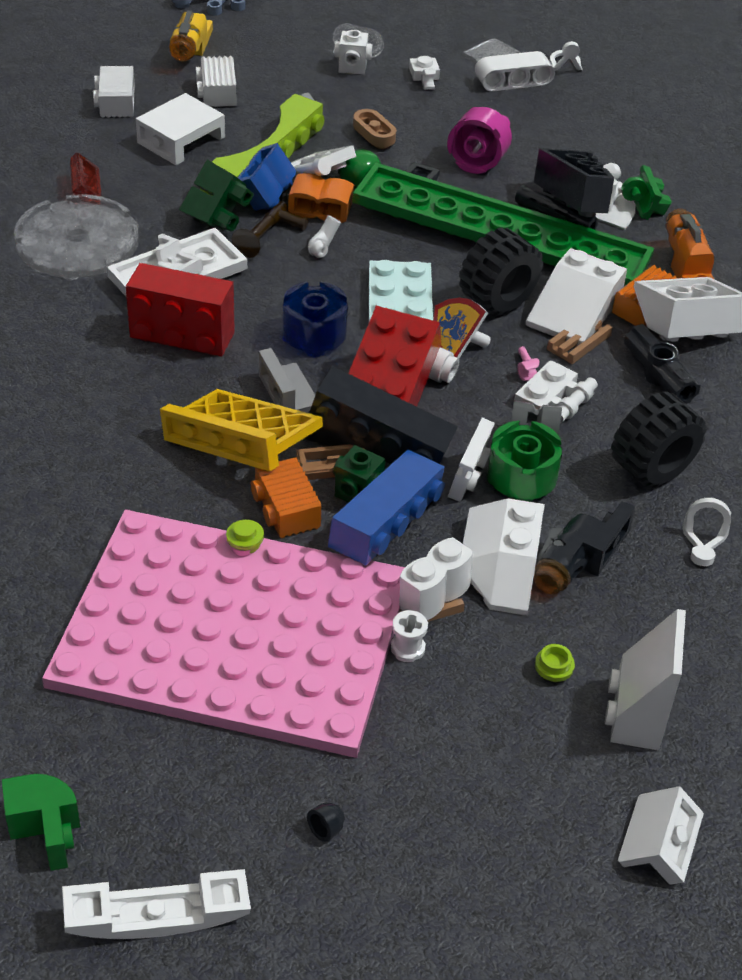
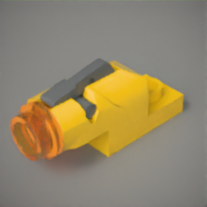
[169,10,213,61]

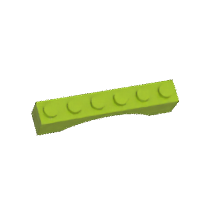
[200,94,325,196]

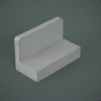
[259,348,315,412]

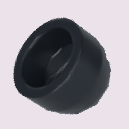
[307,803,345,842]

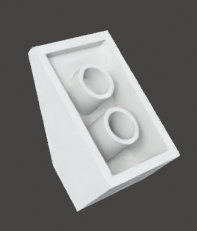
[526,248,627,345]
[605,609,686,751]

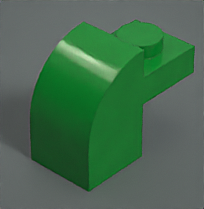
[2,774,81,871]

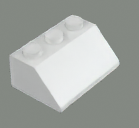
[634,277,742,341]

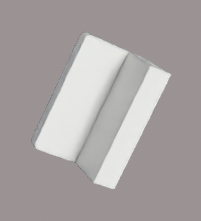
[618,786,704,885]

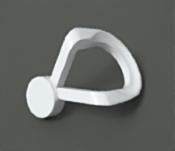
[549,41,583,71]
[682,498,731,566]

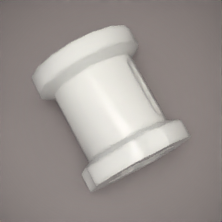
[391,610,428,662]

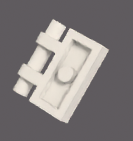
[514,360,598,423]

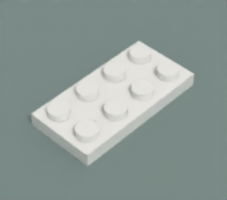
[107,228,248,296]

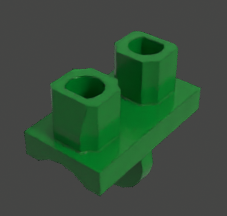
[621,165,672,220]

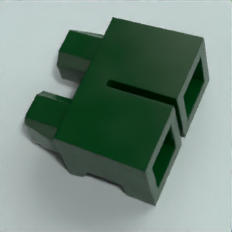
[179,159,254,232]

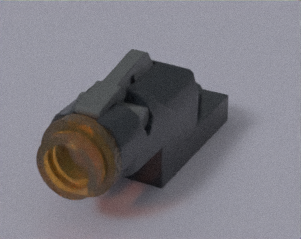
[533,501,635,595]

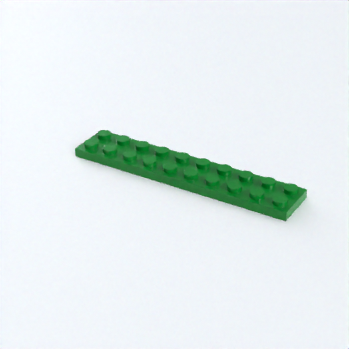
[352,163,654,286]

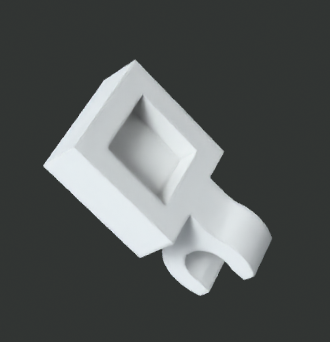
[409,56,440,90]

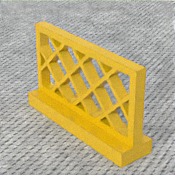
[160,389,323,472]

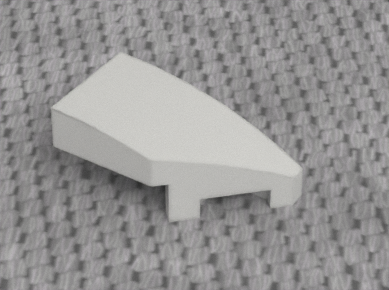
[155,234,204,274]

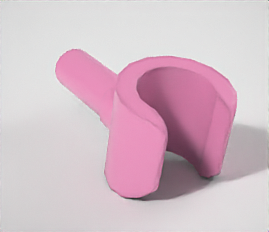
[517,346,539,381]

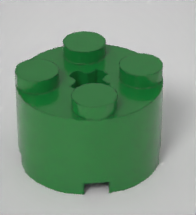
[487,421,562,502]

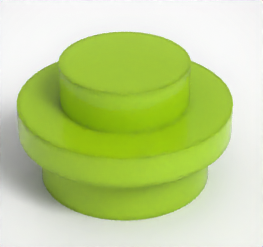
[226,520,264,553]
[535,644,575,682]

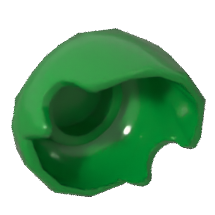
[338,149,381,188]

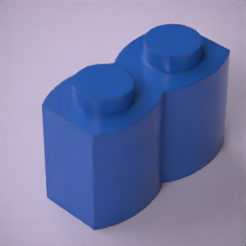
[237,143,296,211]

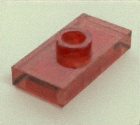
[70,152,102,208]

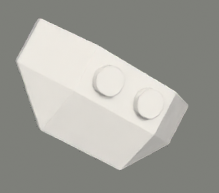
[463,498,544,616]

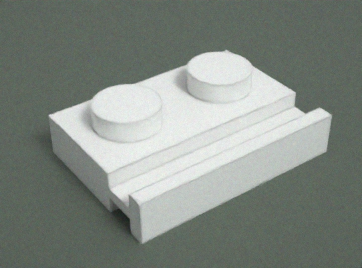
[448,418,495,502]

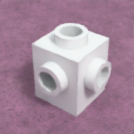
[334,30,373,75]

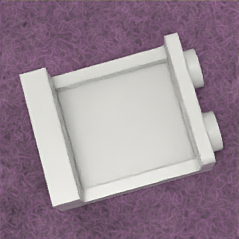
[136,93,225,165]

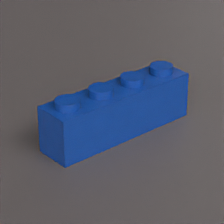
[328,450,445,565]

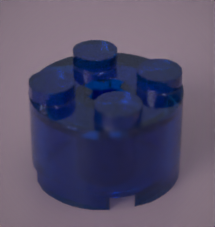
[282,282,348,358]

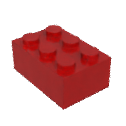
[126,263,235,357]
[348,305,442,407]

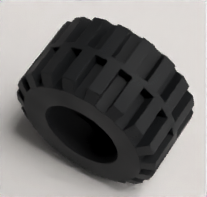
[459,228,543,316]
[611,392,707,488]

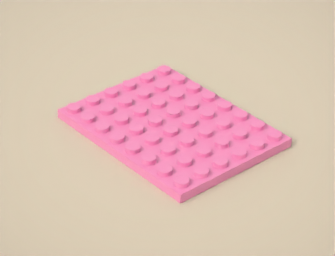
[42,510,405,758]

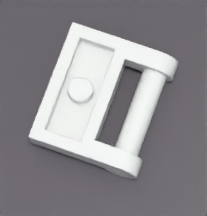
[291,145,356,181]

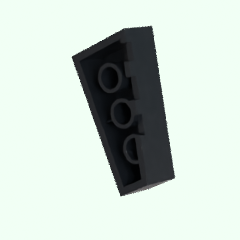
[534,148,614,217]
[304,366,458,464]

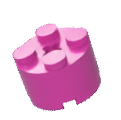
[447,107,512,174]

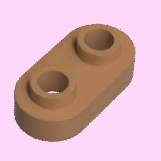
[353,109,396,149]

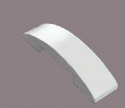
[62,869,251,939]

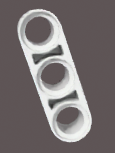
[475,51,555,91]

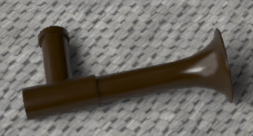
[231,202,309,258]

